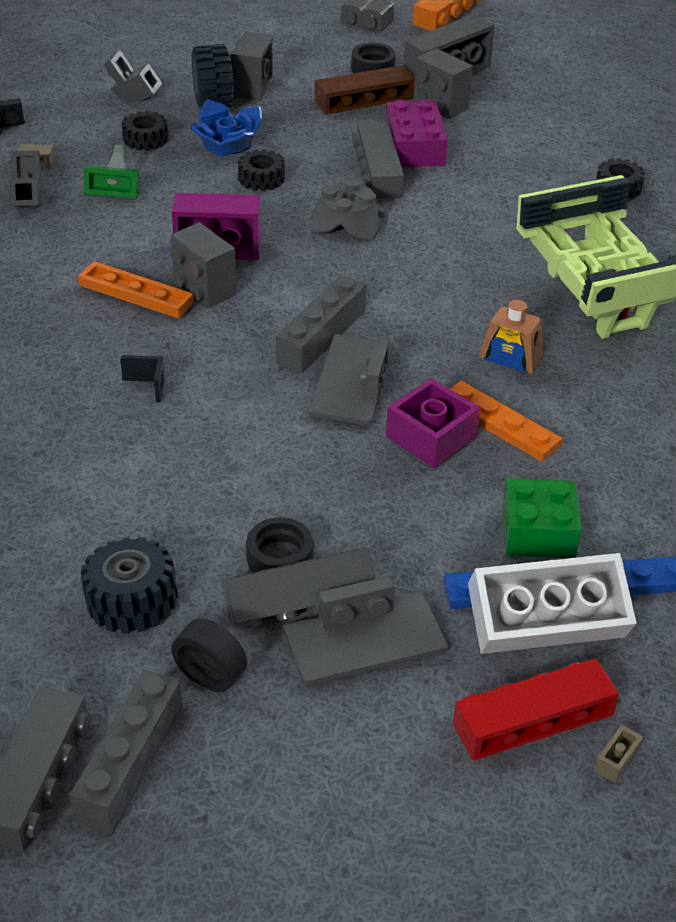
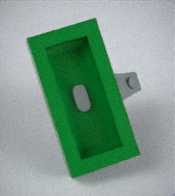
[84,145,139,199]

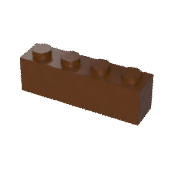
[314,65,415,115]

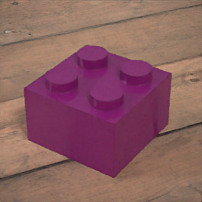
[386,378,480,468]

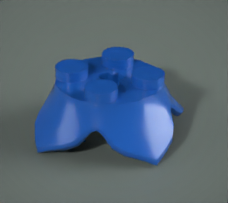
[190,99,262,157]

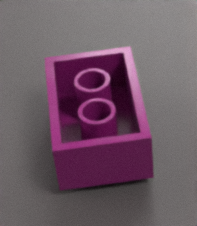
[385,99,448,168]
[172,193,261,260]

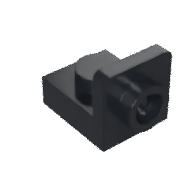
[0,98,24,135]

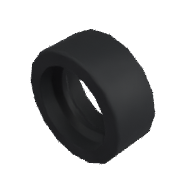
[351,42,396,74]
[246,517,314,572]
[171,618,248,692]

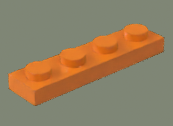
[78,261,194,319]
[450,380,563,462]

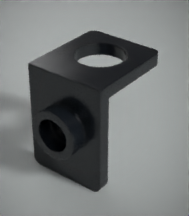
[120,355,165,402]

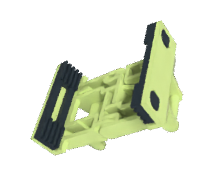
[516,175,676,339]

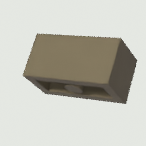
[18,144,55,167]
[594,725,643,783]

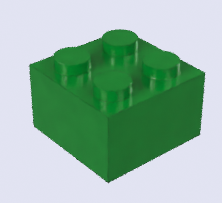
[502,478,581,558]

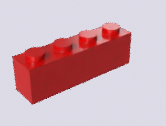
[453,658,619,761]

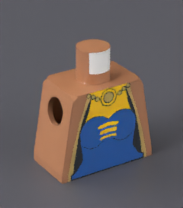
[478,300,543,374]

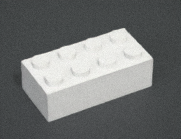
[468,553,637,654]

